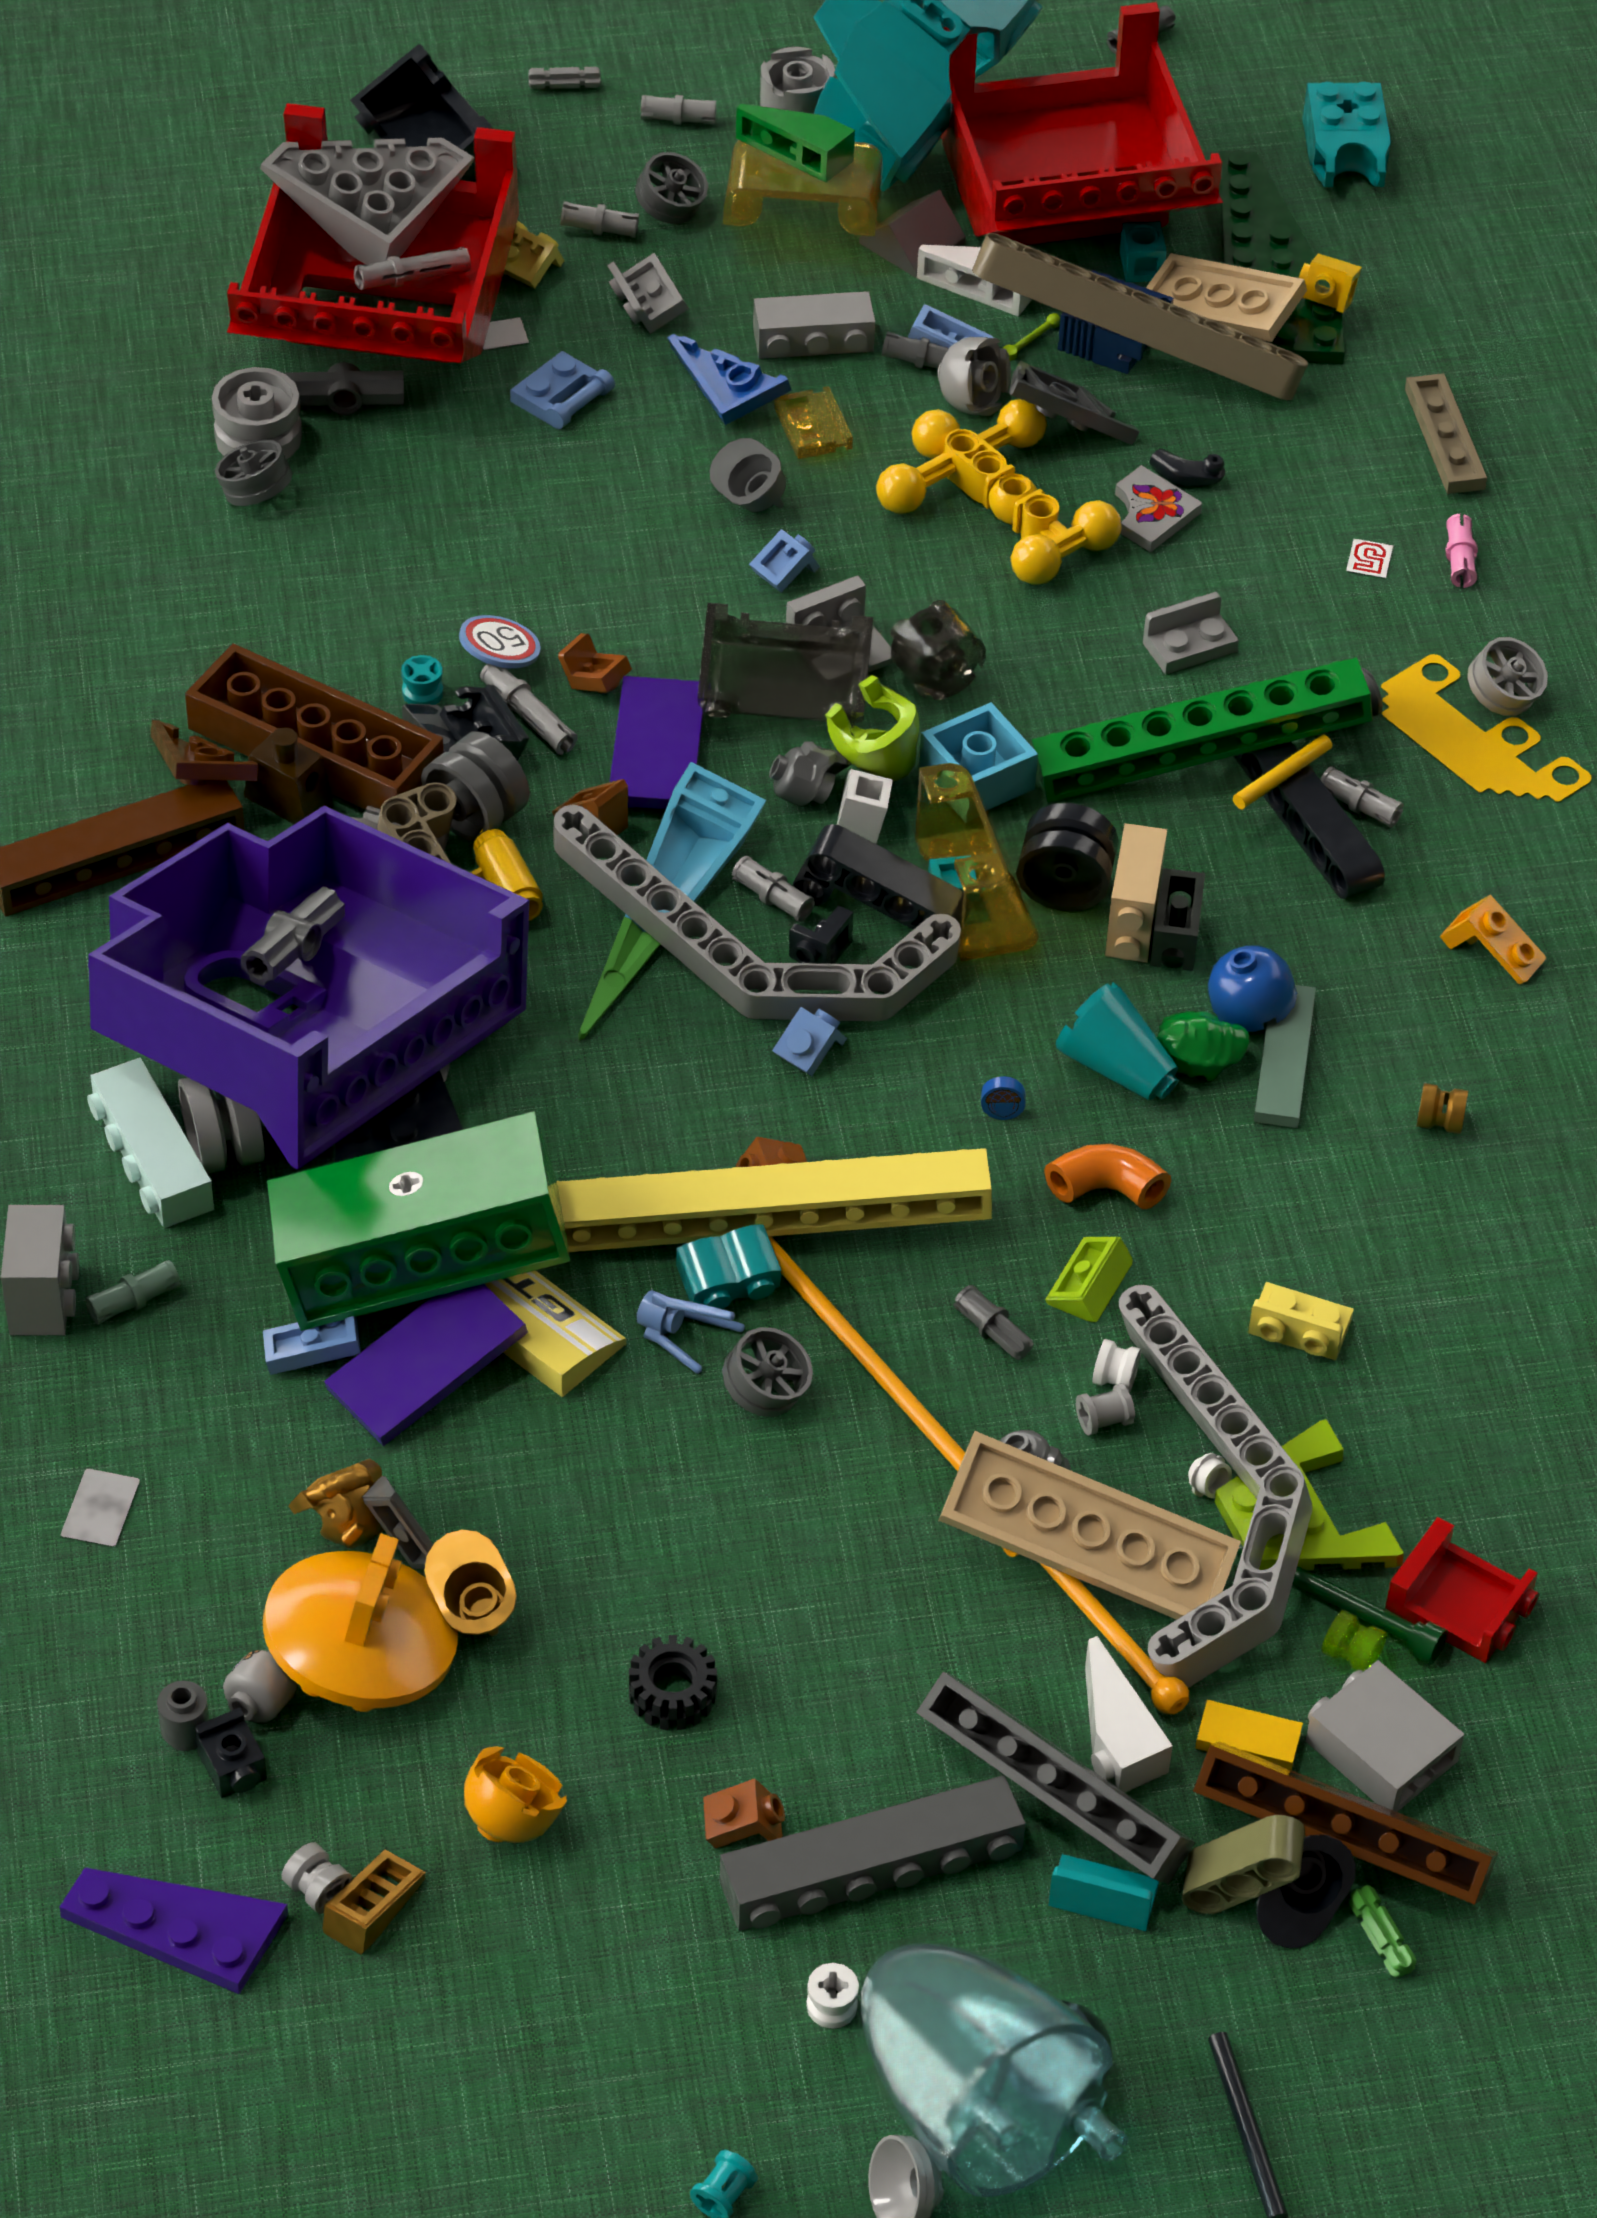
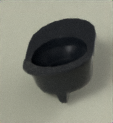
[1256,1835,1356,1948]

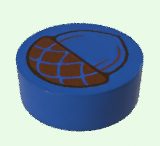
[981,1077,1026,1120]

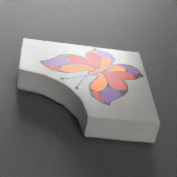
[1115,465,1202,552]

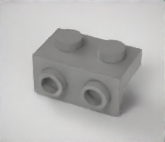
[607,253,689,334]

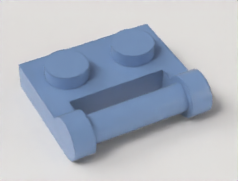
[510,351,615,429]

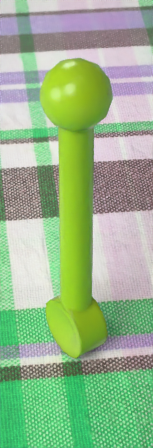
[1003,313,1061,361]

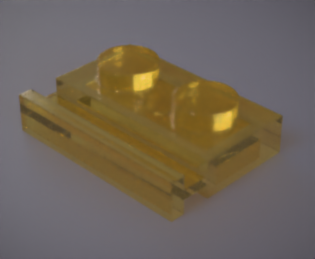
[774,386,853,459]

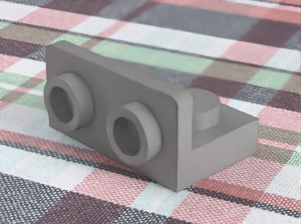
[1143,592,1239,675]

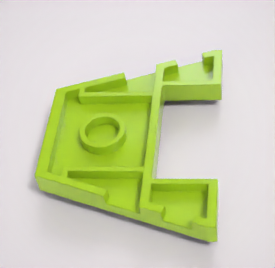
[1214,1419,1404,1570]

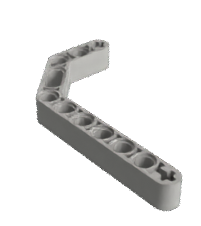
[554,805,961,1021]
[1119,1285,1312,1688]

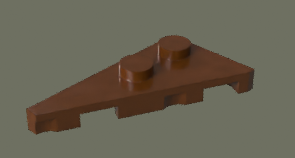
[151,720,258,785]

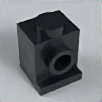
[194,1708,267,1798]

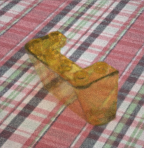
[915,763,1039,961]

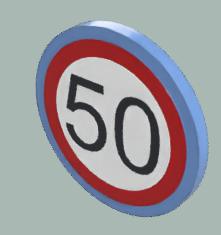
[459,615,541,668]

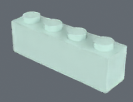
[87,1057,214,1228]

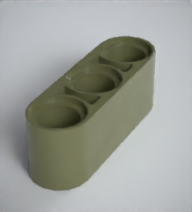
[1182,1815,1305,1914]

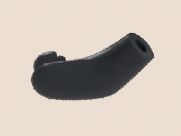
[1149,448,1225,487]

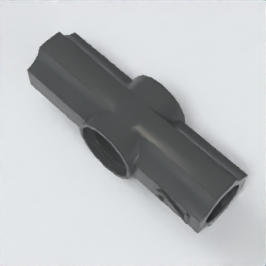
[285,362,404,415]
[241,887,345,986]

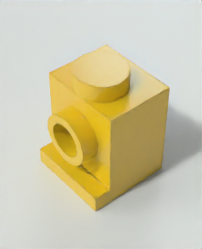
[1299,253,1362,313]

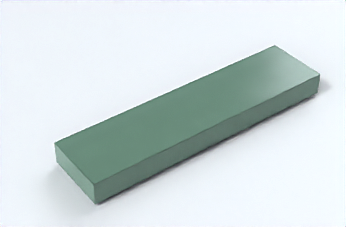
[1254,985,1316,1128]

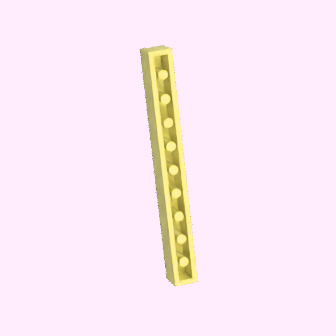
[557,1148,992,1252]

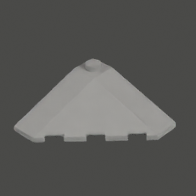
[260,138,474,264]

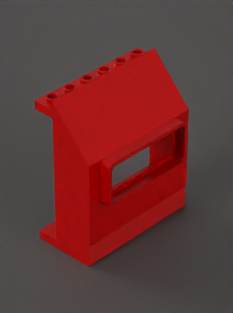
[941,2,1223,245]
[227,103,519,363]

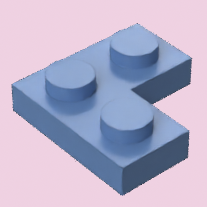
[263,1316,361,1375]

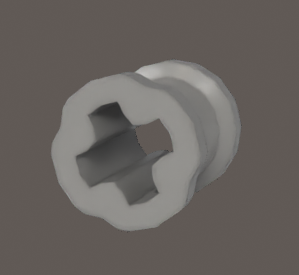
[1076,1384,1135,1435]

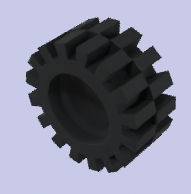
[629,1635,717,1730]

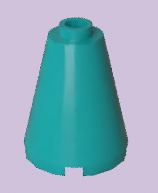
[1056,982,1179,1100]

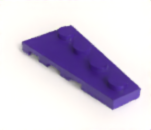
[59,1868,288,1994]

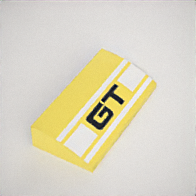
[484,1270,626,1397]

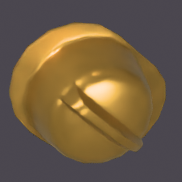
[424,1530,517,1636]

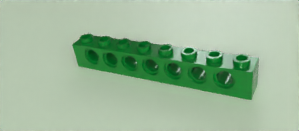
[1032,657,1373,803]

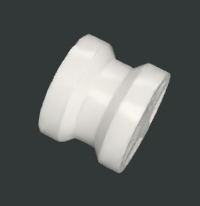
[1092,1339,1141,1393]
[806,1963,859,2029]

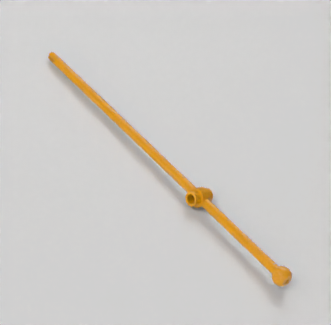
[769,1236,1189,1715]

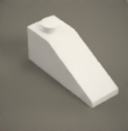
[917,245,1032,317]
[1085,1636,1173,1793]

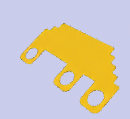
[1381,654,1592,802]

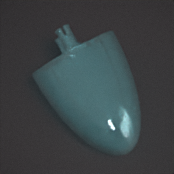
[861,1943,1128,2197]

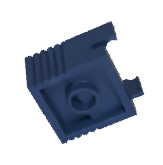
[1058,270,1174,374]

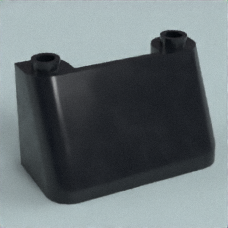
[350,43,494,182]

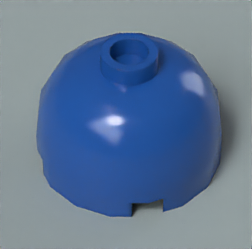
[1208,945,1298,1032]

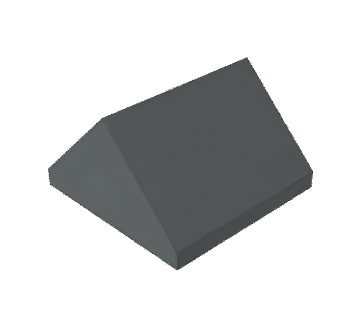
[859,190,966,278]

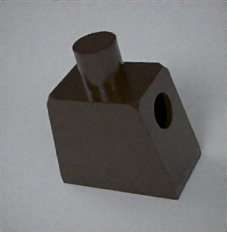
[244,728,334,824]

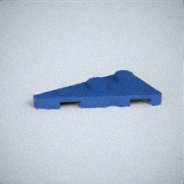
[667,334,792,425]

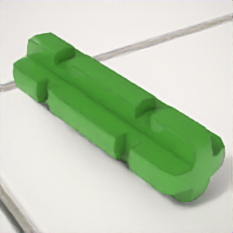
[1349,1885,1416,1978]

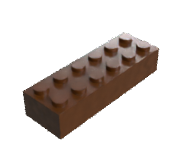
[185,643,444,810]

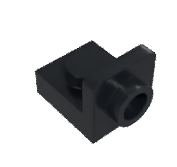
[789,905,853,964]

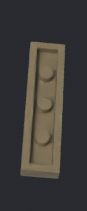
[1405,373,1487,494]

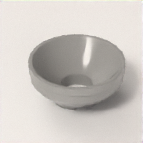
[868,2135,944,2218]

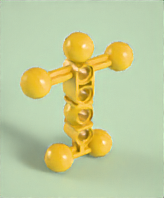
[876,399,1122,585]

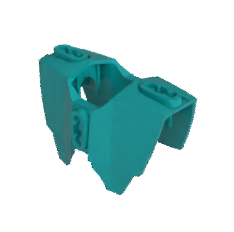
[813,0,1043,192]

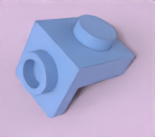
[772,1007,847,1076]

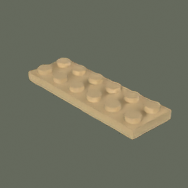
[938,1431,1241,1620]

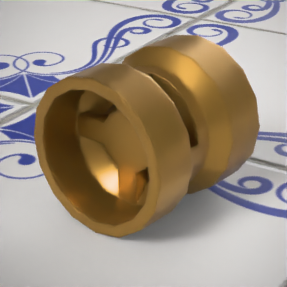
[1416,1083,1468,1134]

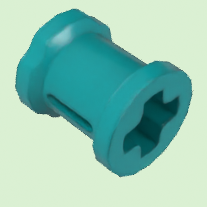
[689,2150,758,2218]

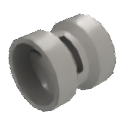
[281,1842,353,1914]

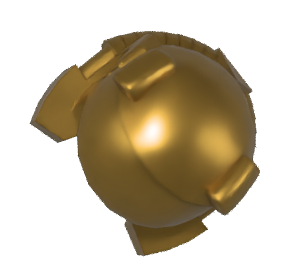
[288,1458,384,1549]

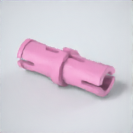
[1446,514,1478,588]

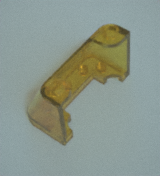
[723,140,884,236]

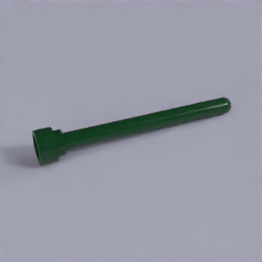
[1237,1543,1448,1665]

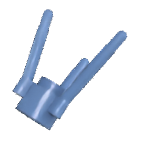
[637,1290,745,1373]

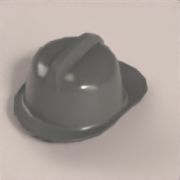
[709,438,786,513]

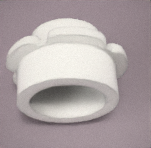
[1188,1453,1232,1498]

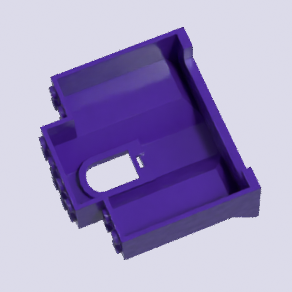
[88,806,530,1169]

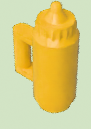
[470,829,543,921]

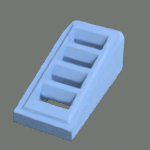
[908,304,994,348]

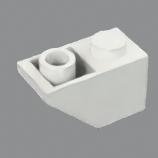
[837,769,893,844]

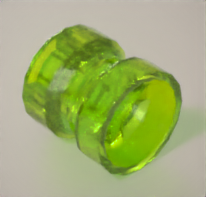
[1321,1610,1388,1672]

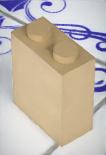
[1105,823,1167,963]

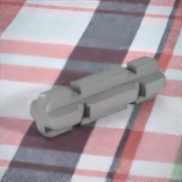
[528,67,601,89]

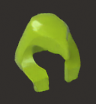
[825,675,919,781]

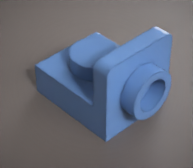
[749,529,820,593]

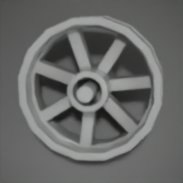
[1467,637,1548,716]

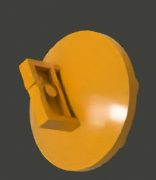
[263,1533,458,1712]

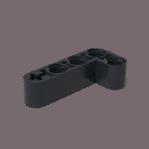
[792,824,970,930]

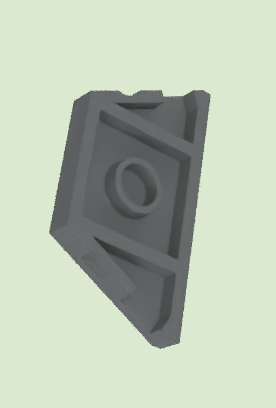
[1009,361,1140,445]

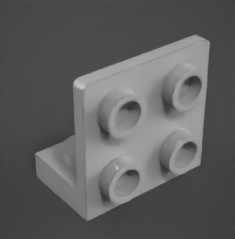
[786,576,896,688]

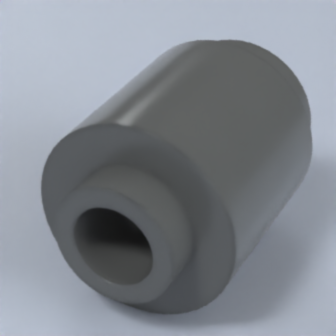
[157,1681,209,1751]

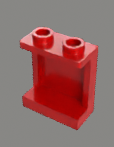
[1385,1517,1539,1664]

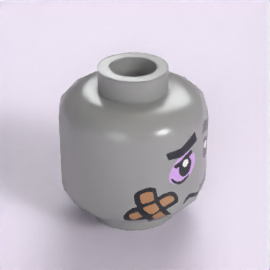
[223,1650,297,1723]

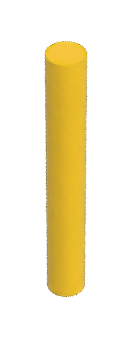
[1233,735,1332,809]

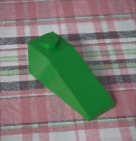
[736,104,855,183]

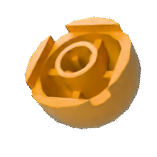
[464,1746,567,1843]

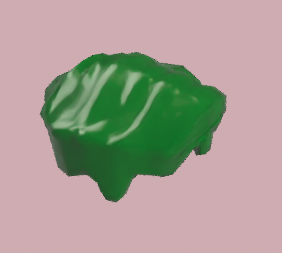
[1157,1011,1249,1082]

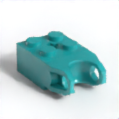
[1303,82,1391,187]

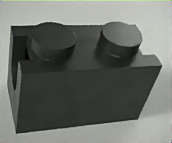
[1150,868,1205,971]

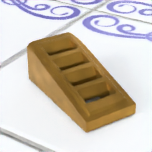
[323,1850,426,1954]

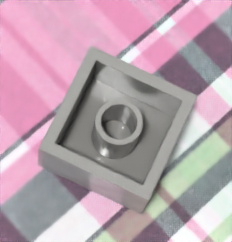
[1,1205,79,1335]

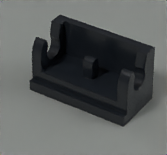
[440,685,529,761]

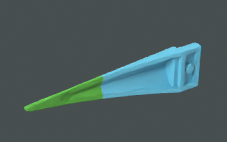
[578,762,766,1041]

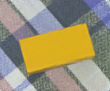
[1195,1700,1303,1770]

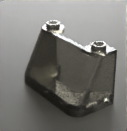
[697,602,874,728]

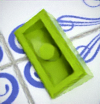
[1045,1237,1133,1322]

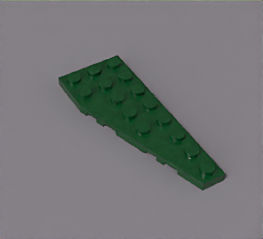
[1219,150,1345,364]

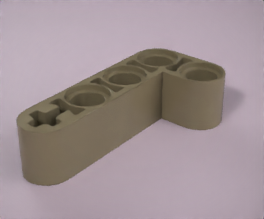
[376,782,457,864]

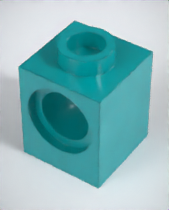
[1120,221,1167,282]

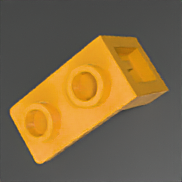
[1440,894,1546,984]

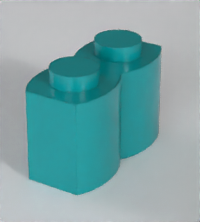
[676,1224,782,1309]

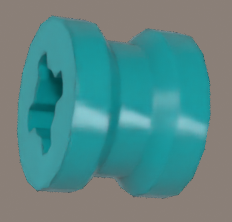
[401,655,443,705]

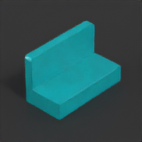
[1048,1854,1159,1931]

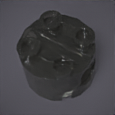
[890,600,986,700]

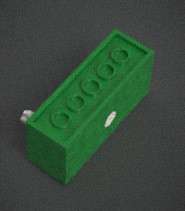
[267,1111,571,1331]

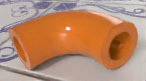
[1044,1144,1171,1209]

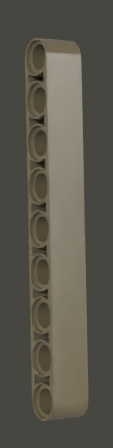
[972,233,1308,400]

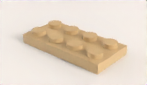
[1146,253,1307,342]

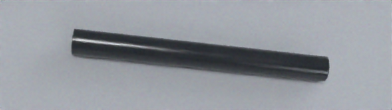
[1208,2032,1288,2218]

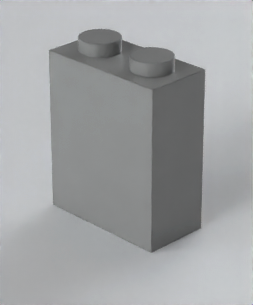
[1305,1660,1465,1812]

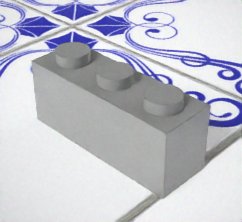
[753,291,875,359]

